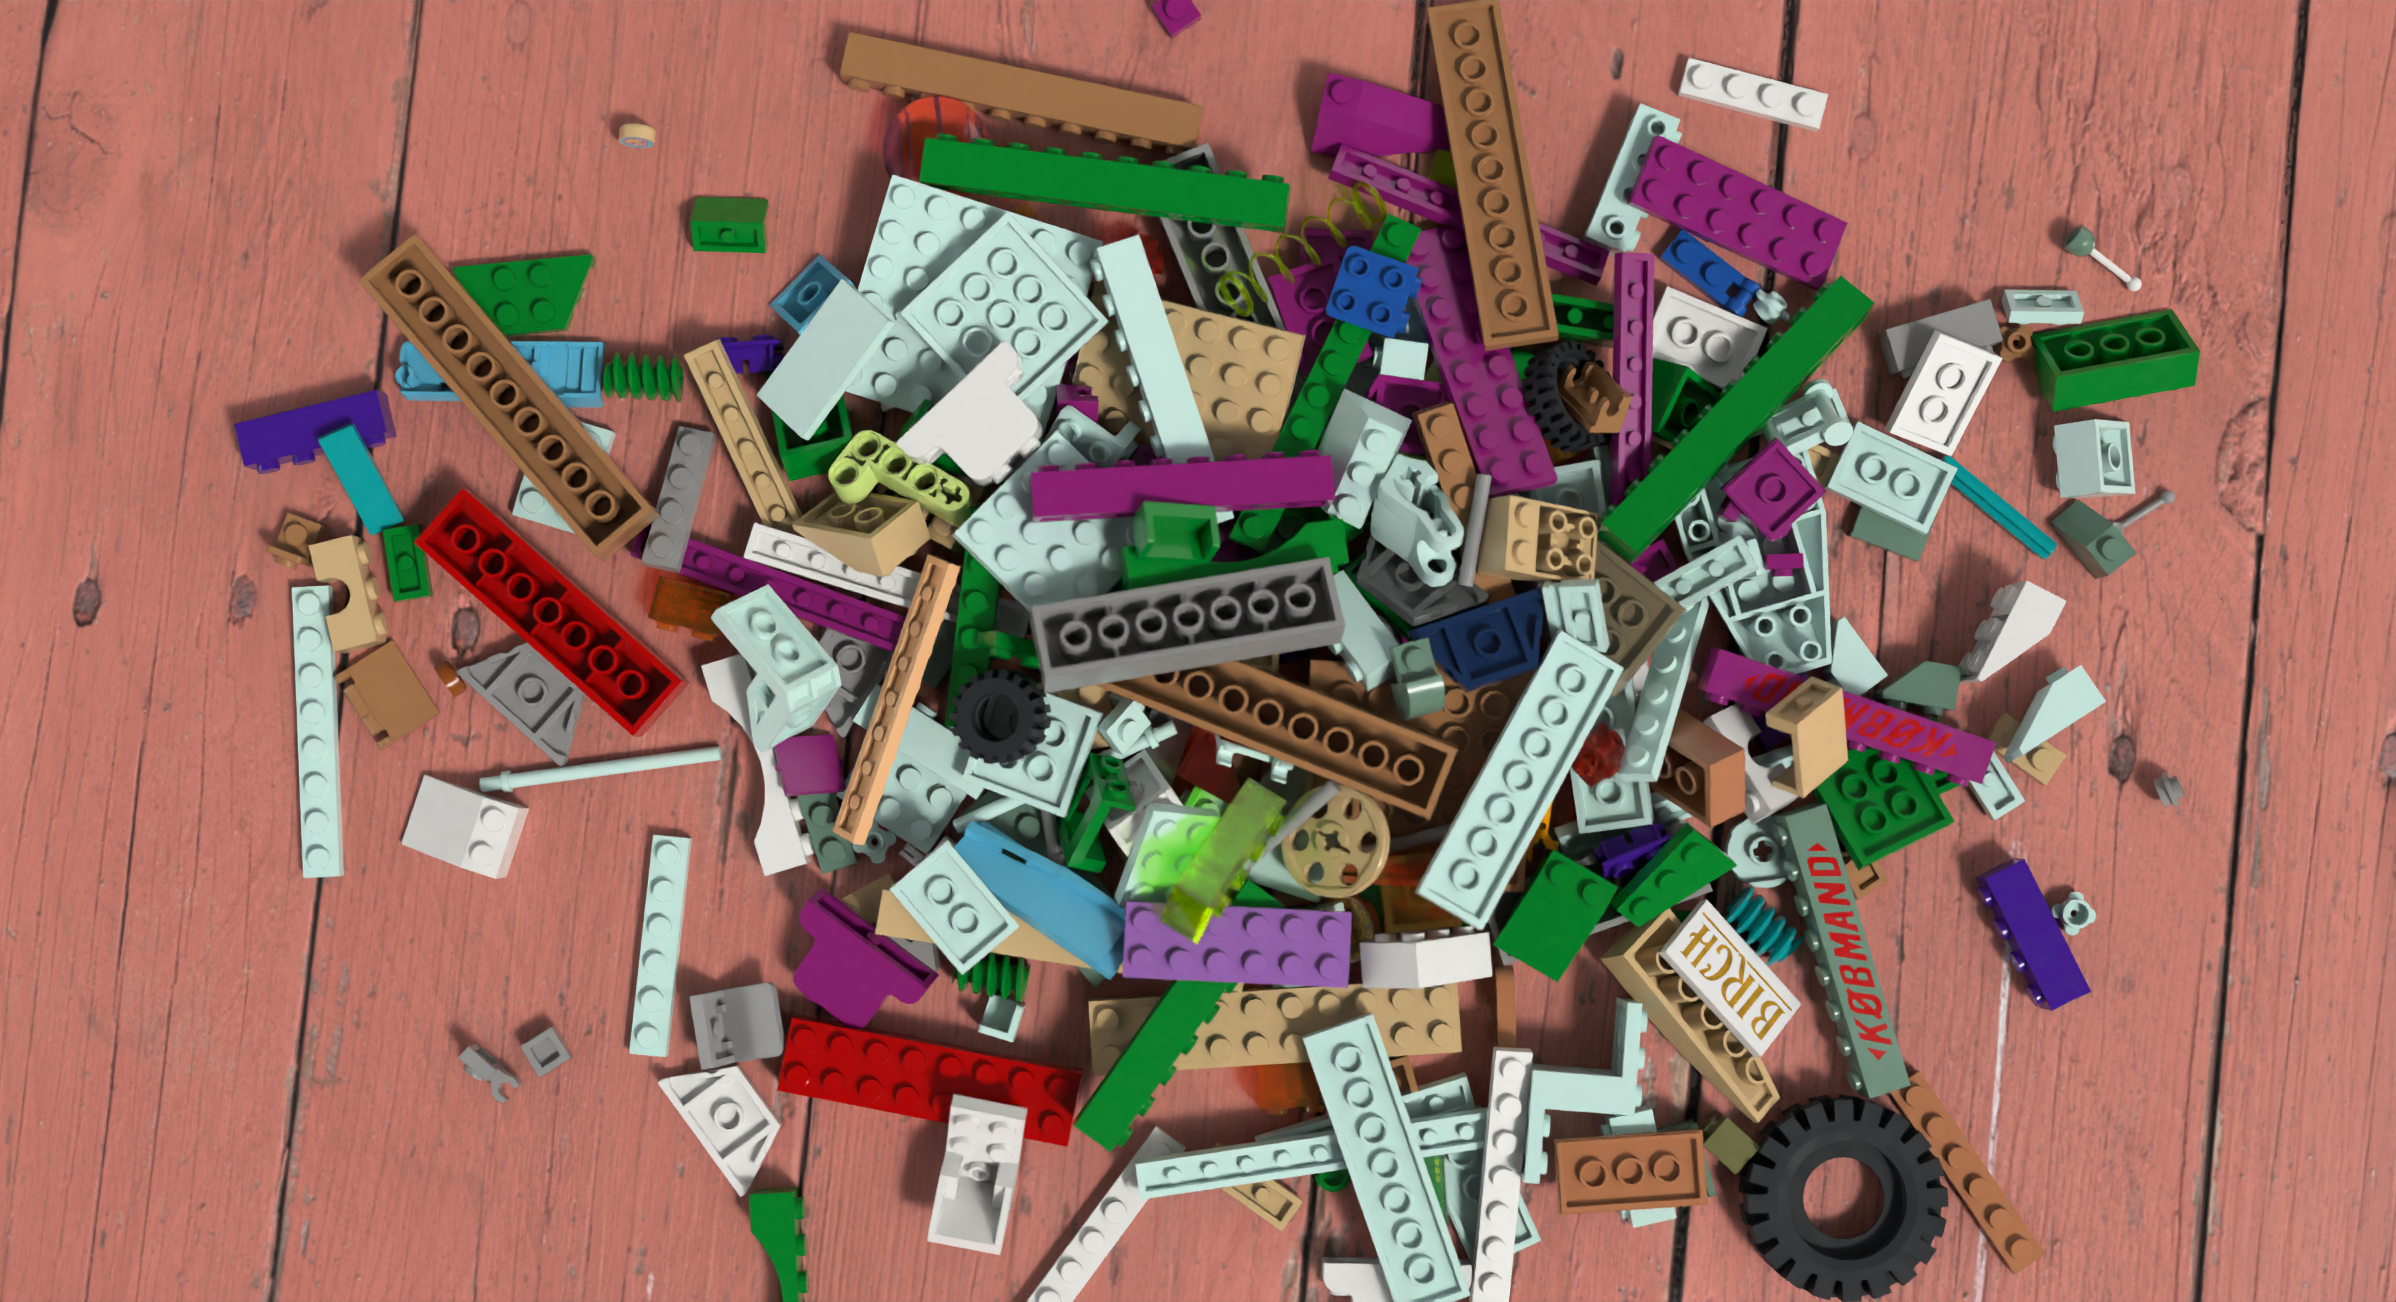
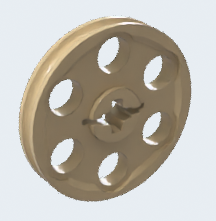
[1282,785,1390,898]

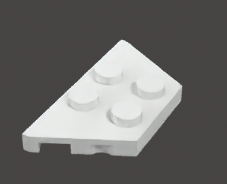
[658,1065,782,1197]

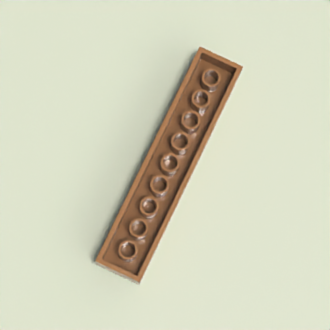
[358,233,660,562]
[1096,660,1458,819]

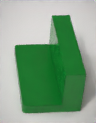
[690,197,769,253]

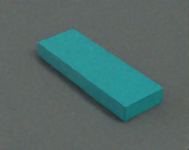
[318,422,405,536]

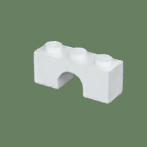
[1703,702,1799,825]

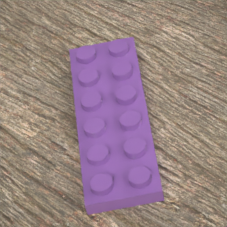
[1122,901,1352,988]

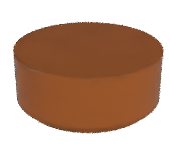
[434,660,467,697]

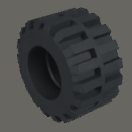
[950,669,1051,764]

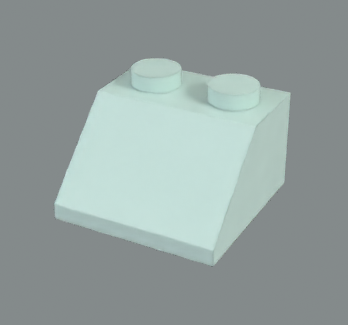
[2052,419,2136,498]

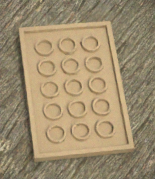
[1072,283,1306,462]

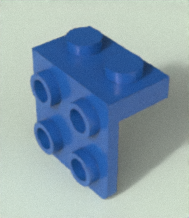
[1326,246,1423,339]

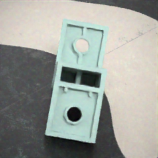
[1521,997,1648,1184]

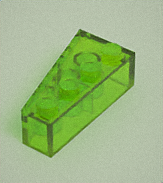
[1159,778,1287,945]

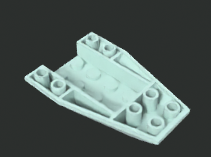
[1674,449,1832,674]

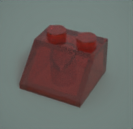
[1176,733,1244,810]

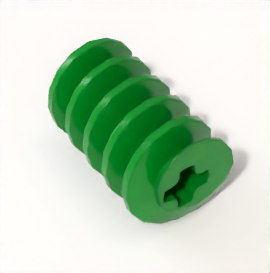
[604,352,684,402]
[952,952,1032,1003]

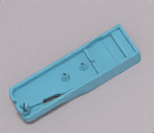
[395,341,605,407]
[954,821,1126,980]

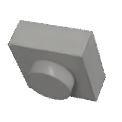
[520,1026,574,1078]

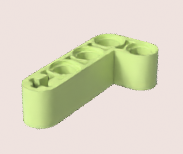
[828,430,975,527]

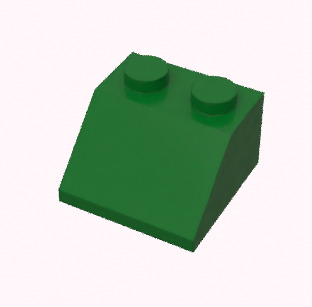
[1651,358,1722,443]

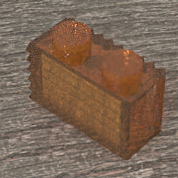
[648,576,735,642]

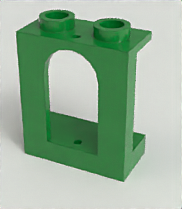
[1056,753,1136,873]

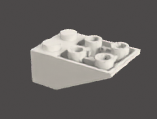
[1959,580,2066,684]

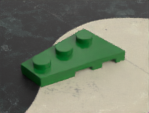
[1610,822,1737,928]

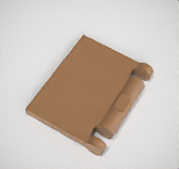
[334,640,441,750]

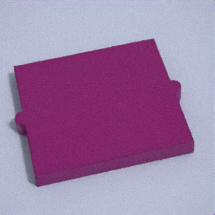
[773,734,846,796]

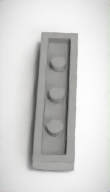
[641,426,717,573]

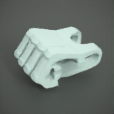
[1370,454,1464,587]

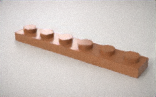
[1889,1070,2045,1275]

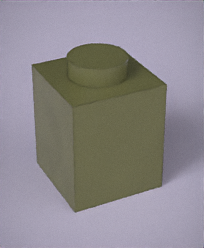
[1700,1113,1760,1175]

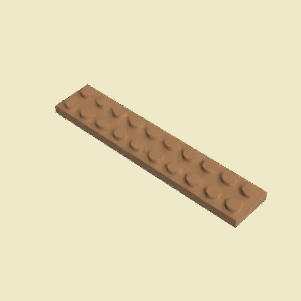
[1427,0,1559,351]

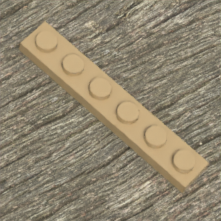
[684,339,807,539]

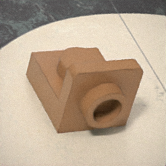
[266,512,326,570]
[1838,840,1888,900]

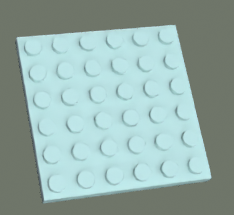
[846,174,1104,448]

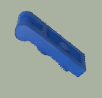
[1659,230,1762,317]

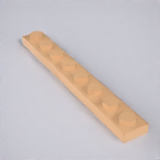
[833,554,960,845]

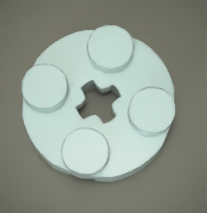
[1725,815,1788,888]

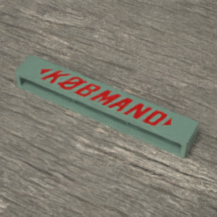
[1773,802,1910,1099]

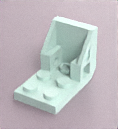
[711,584,841,753]

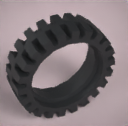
[1522,341,1612,453]

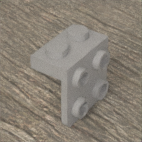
[689,982,786,1070]

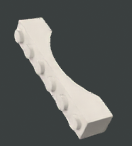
[701,654,815,876]

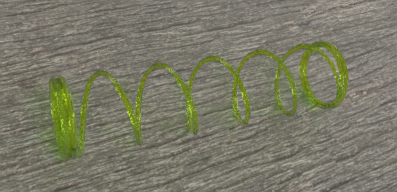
[1219,181,1387,317]

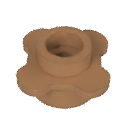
[1998,324,2036,362]

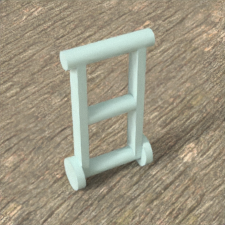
[1717,379,1853,486]

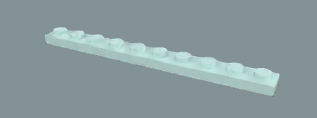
[1135,1107,1488,1200]

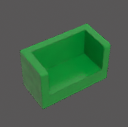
[1132,501,1220,564]

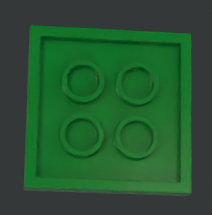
[1812,746,1955,871]

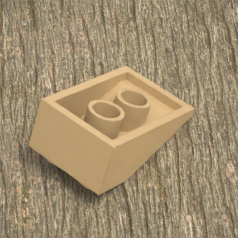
[792,491,931,577]

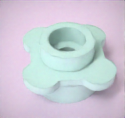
[1754,289,1790,325]
[853,821,896,864]
[2051,892,2096,935]

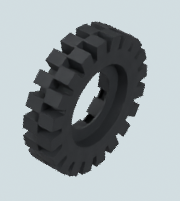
[1739,1095,1948,1302]

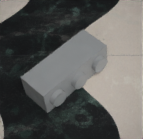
[1877,299,2003,379]

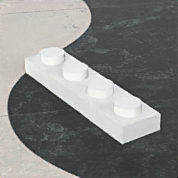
[1678,58,1828,132]

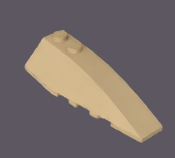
[1600,908,1780,1123]

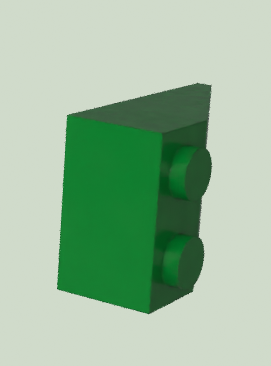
[765,372,854,481]
[1493,848,1618,982]

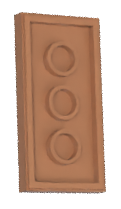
[1553,1129,1708,1215]

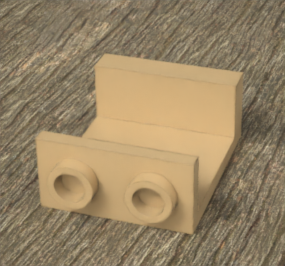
[1766,677,1848,798]

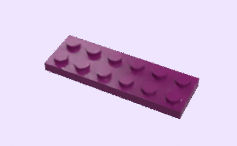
[1627,135,1847,291]

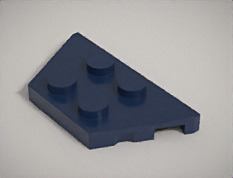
[1408,587,1544,693]

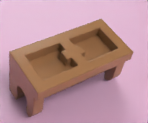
[1558,362,1632,433]

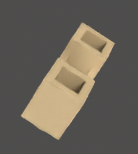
[309,535,389,653]

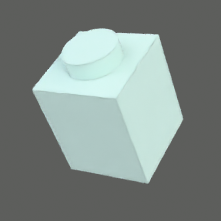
[1372,338,1428,380]

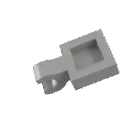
[458,1043,522,1103]

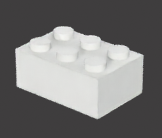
[1360,925,1492,988]

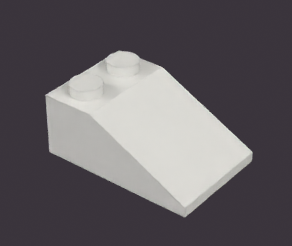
[401,775,529,879]

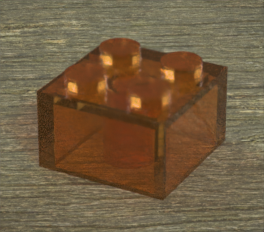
[1378,851,1462,934]

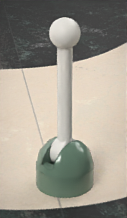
[2062,224,2142,291]

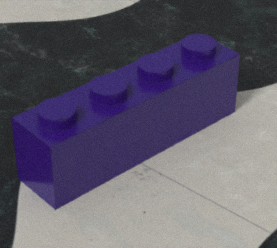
[234,390,397,474]
[1975,858,2091,1011]

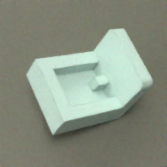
[1097,692,1151,755]

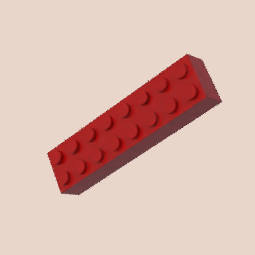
[414,488,690,737]
[777,1014,1083,1147]

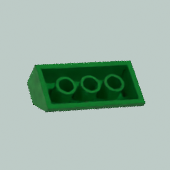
[2031,309,2200,412]

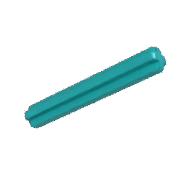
[1941,455,2057,560]

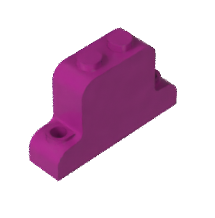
[794,887,939,1029]

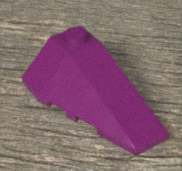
[1311,73,1450,158]

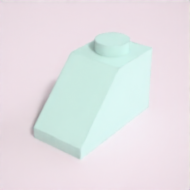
[1823,616,1888,696]

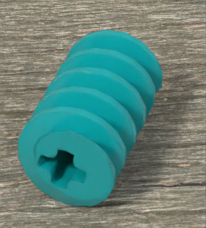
[1725,885,1805,966]

